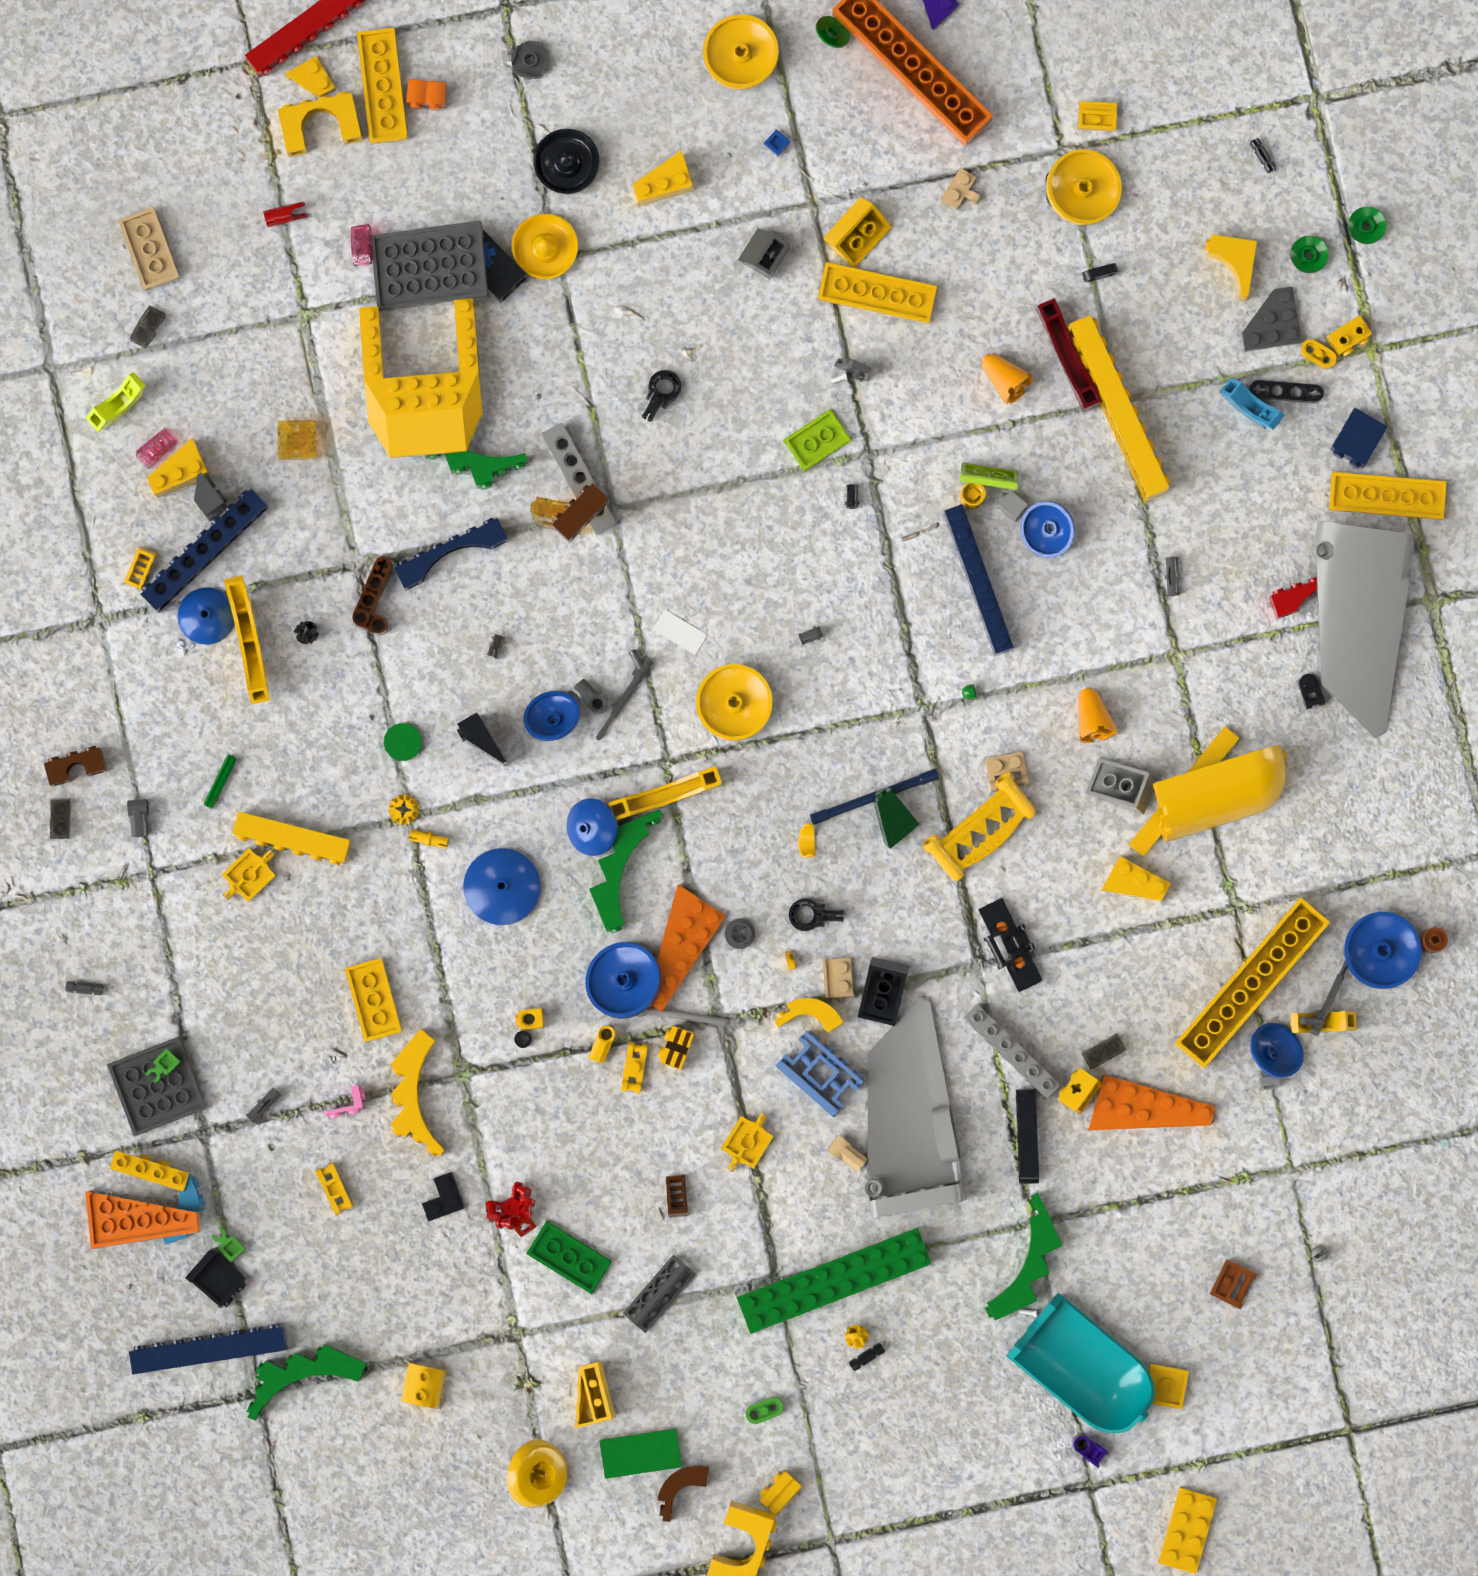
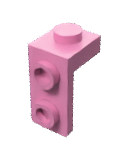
[324,1085,366,1119]

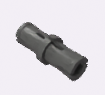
[1165,557,1180,596]
[246,1087,281,1124]

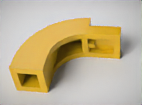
[774,998,844,1033]
[1290,1011,1357,1033]

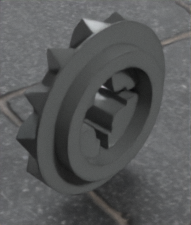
[725,918,755,949]

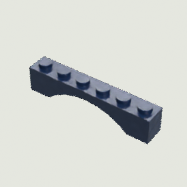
[394,518,508,591]

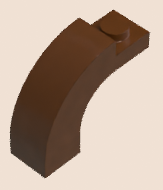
[657,1465,709,1522]

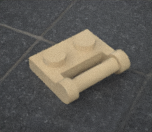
[985,751,1029,793]

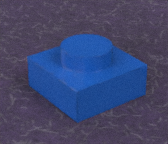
[764,129,790,157]

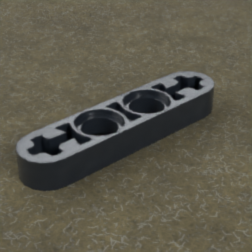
[1249,380,1324,403]

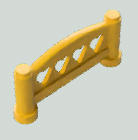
[922,772,1037,881]

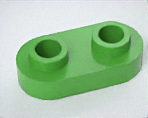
[746,1397,783,1424]

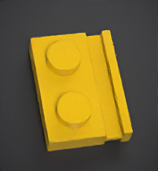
[1078,101,1117,132]

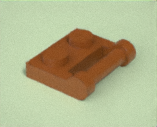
[1209,1259,1257,1310]

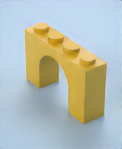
[277,91,363,157]
[707,1500,777,1576]

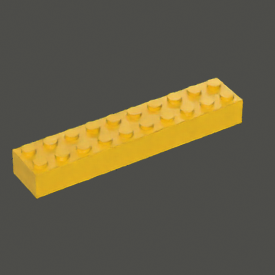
[1068,315,1171,503]
[1173,897,1330,1069]

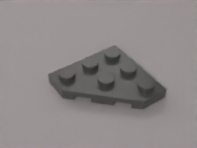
[1242,286,1302,352]

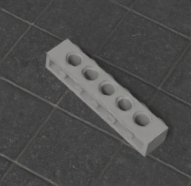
[542,423,618,536]
[963,1004,1060,1099]

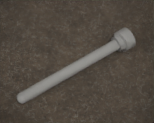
[637,1007,727,1026]

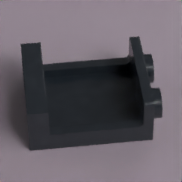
[185,1248,247,1308]

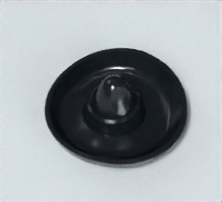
[533,129,600,194]

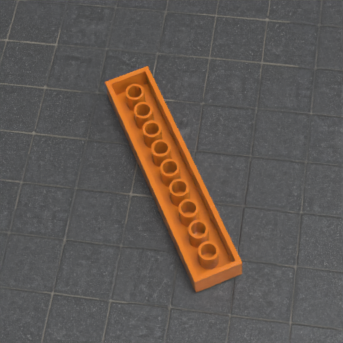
[832,0,993,147]

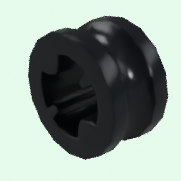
[514,1031,532,1048]

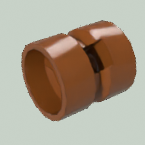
[1420,927,1448,954]

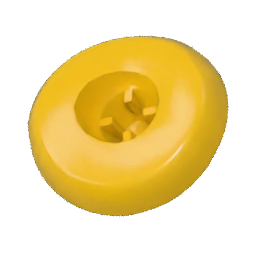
[512,214,578,279]
[507,1439,568,1508]

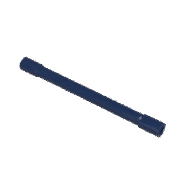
[810,768,939,825]

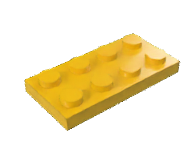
[345,958,402,1042]
[1158,1487,1217,1574]

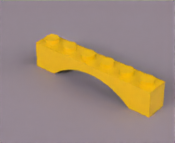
[607,766,722,822]

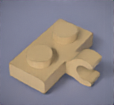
[941,168,980,211]

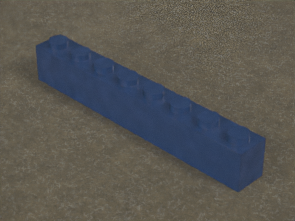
[944,504,1014,657]
[129,1324,288,1375]

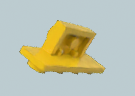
[110,1151,189,1191]

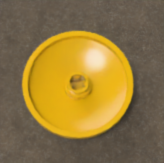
[703,14,779,90]
[1046,149,1122,225]
[696,664,773,741]

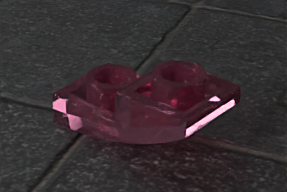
[351,224,373,267]

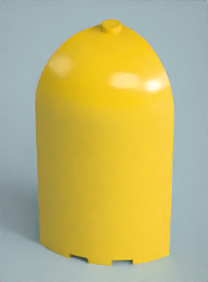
[1153,745,1287,843]

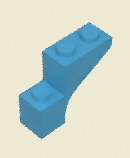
[163,1174,206,1245]

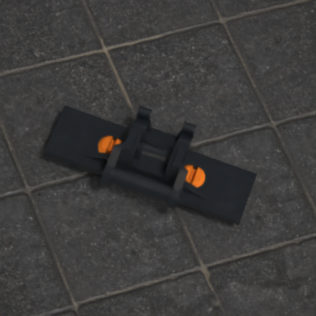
[978,898,1043,993]

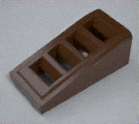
[666,1175,688,1218]

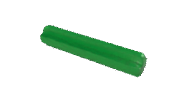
[204,755,237,809]

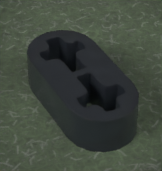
[1082,263,1119,283]

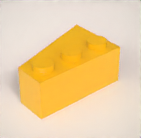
[633,150,693,207]
[147,438,210,498]
[1101,856,1171,902]
[575,1361,616,1428]

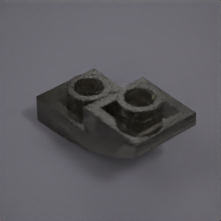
[130,305,166,349]
[50,798,71,839]
[1081,1033,1126,1070]

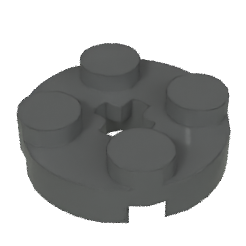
[511,41,549,80]

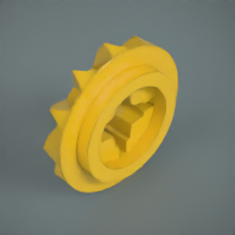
[388,794,419,825]

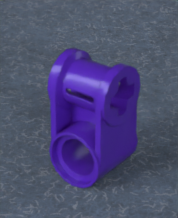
[1072,1434,1110,1468]

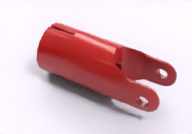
[263,202,308,228]

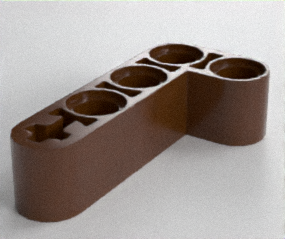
[352,556,393,636]

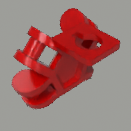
[485,1181,536,1237]

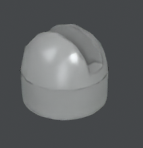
[1311,1246,1327,1262]

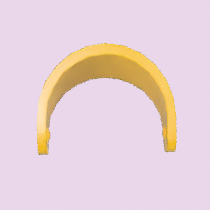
[798,824,816,858]

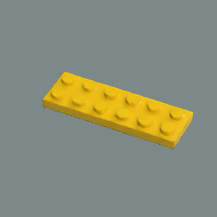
[357,27,408,144]
[818,262,937,324]
[1328,472,1447,520]

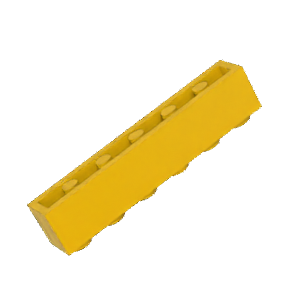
[232,811,351,866]

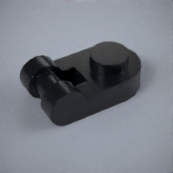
[1298,674,1325,710]

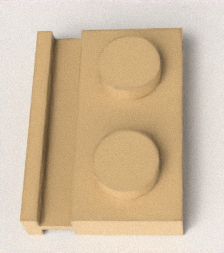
[823,958,853,998]

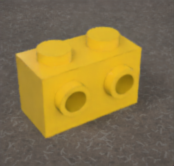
[1325,315,1372,357]

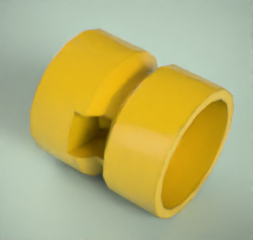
[960,483,986,510]

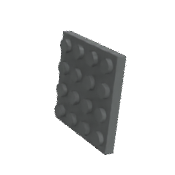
[107,1037,207,1137]

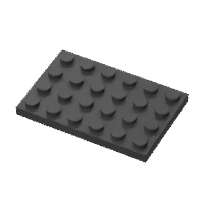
[370,220,489,311]

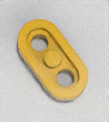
[1300,339,1336,369]

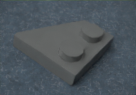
[834,359,871,382]

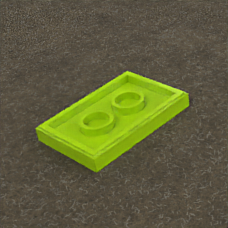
[783,409,852,472]
[960,463,1018,490]

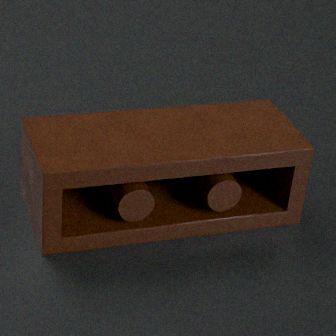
[552,483,610,543]

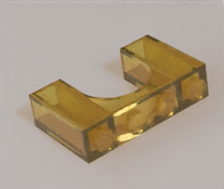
[530,496,582,536]

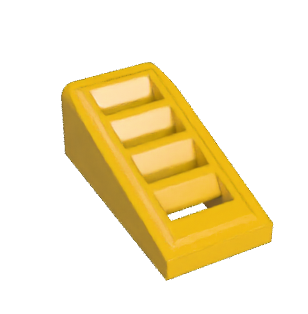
[124,546,158,590]

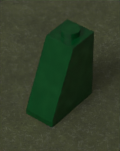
[873,787,919,849]

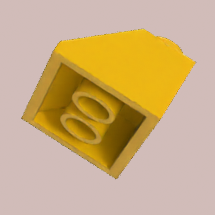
[822,197,892,268]

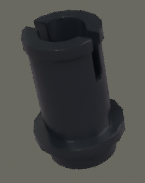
[845,484,860,509]

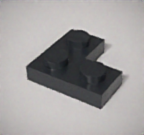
[422,1172,465,1222]

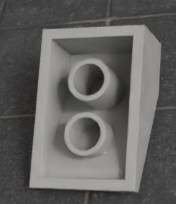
[1086,758,1157,815]

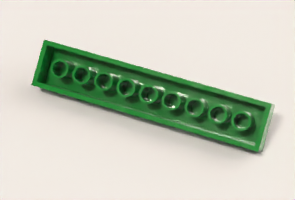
[737,1228,932,1334]

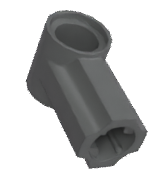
[572,679,607,715]
[127,799,149,838]

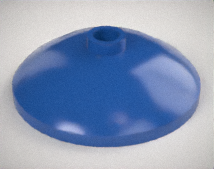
[1020,501,1075,558]
[178,587,234,645]
[523,691,580,741]
[566,798,618,856]
[1250,1023,1304,1078]

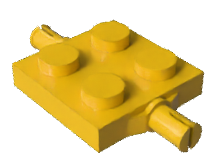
[221,848,276,902]
[721,1113,774,1172]

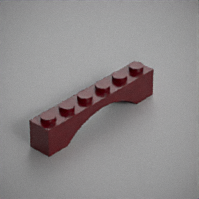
[1036,298,1102,412]

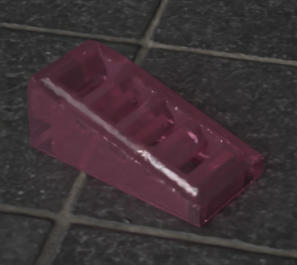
[136,428,178,469]

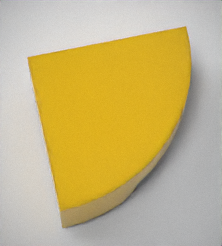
[785,951,796,971]

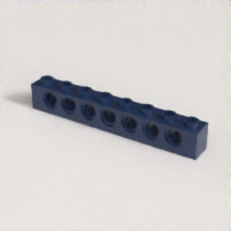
[140,489,269,613]

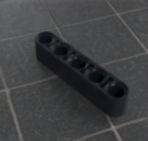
[1016,1089,1039,1184]

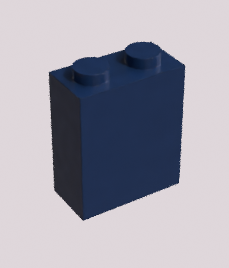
[1330,407,1388,469]

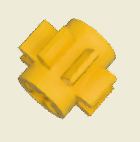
[844,1325,869,1349]

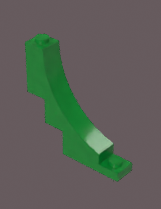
[589,809,663,934]
[985,1193,1063,1321]

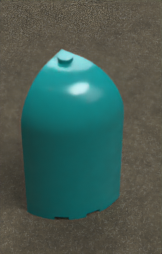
[1006,1293,1155,1433]

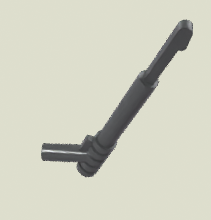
[596,649,654,741]
[1300,962,1348,1036]

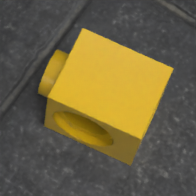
[515,1008,544,1030]

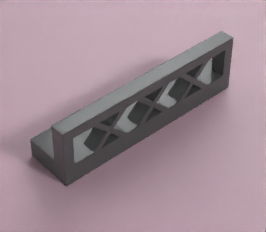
[623,1254,696,1333]

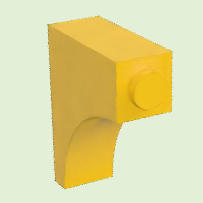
[1205,234,1257,301]

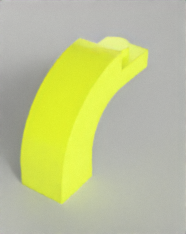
[86,372,146,432]

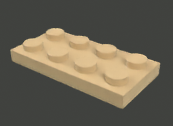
[118,207,180,292]

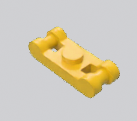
[621,1041,648,1094]
[315,1162,354,1216]

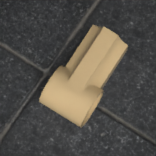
[827,1135,867,1172]

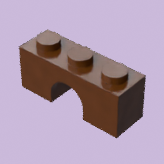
[44,746,108,787]

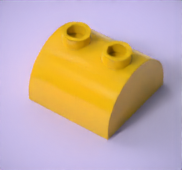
[401,1362,447,1409]

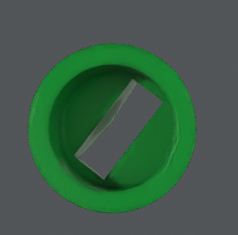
[962,684,976,700]

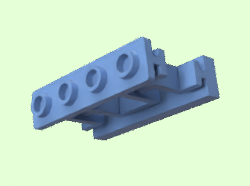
[775,1031,864,1117]

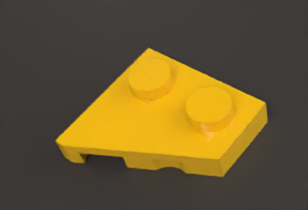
[285,56,336,98]

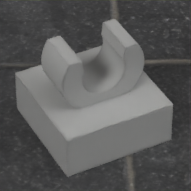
[1259,1070,1280,1091]

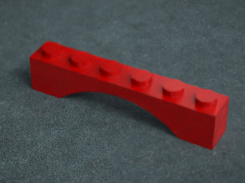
[1269,577,1317,619]

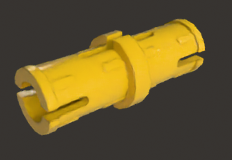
[409,829,449,849]

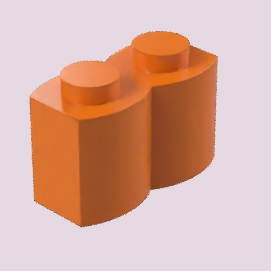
[406,79,447,111]

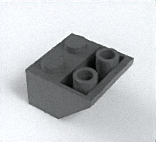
[738,228,790,280]
[194,472,227,521]

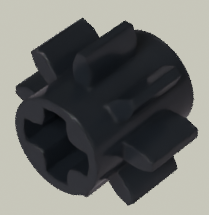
[294,621,319,644]

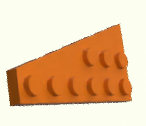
[652,885,726,1012]
[1088,1075,1216,1131]
[85,1191,201,1249]

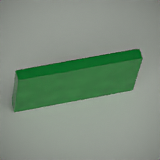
[526,1221,612,1294]
[599,1428,682,1479]

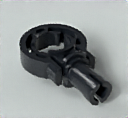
[641,370,681,422]
[789,898,844,931]

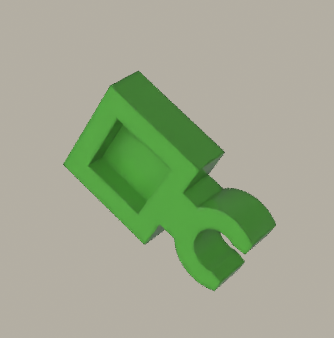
[146,1048,181,1083]
[211,1227,245,1262]

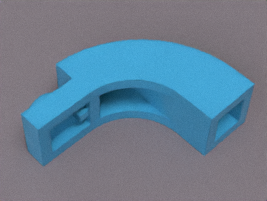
[1219,378,1285,430]

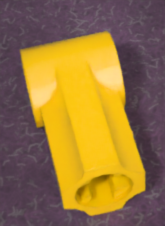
[588,1025,616,1064]

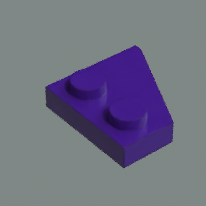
[922,0,959,30]

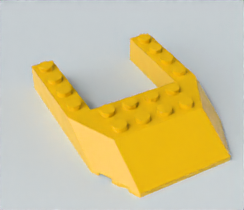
[359,299,483,458]

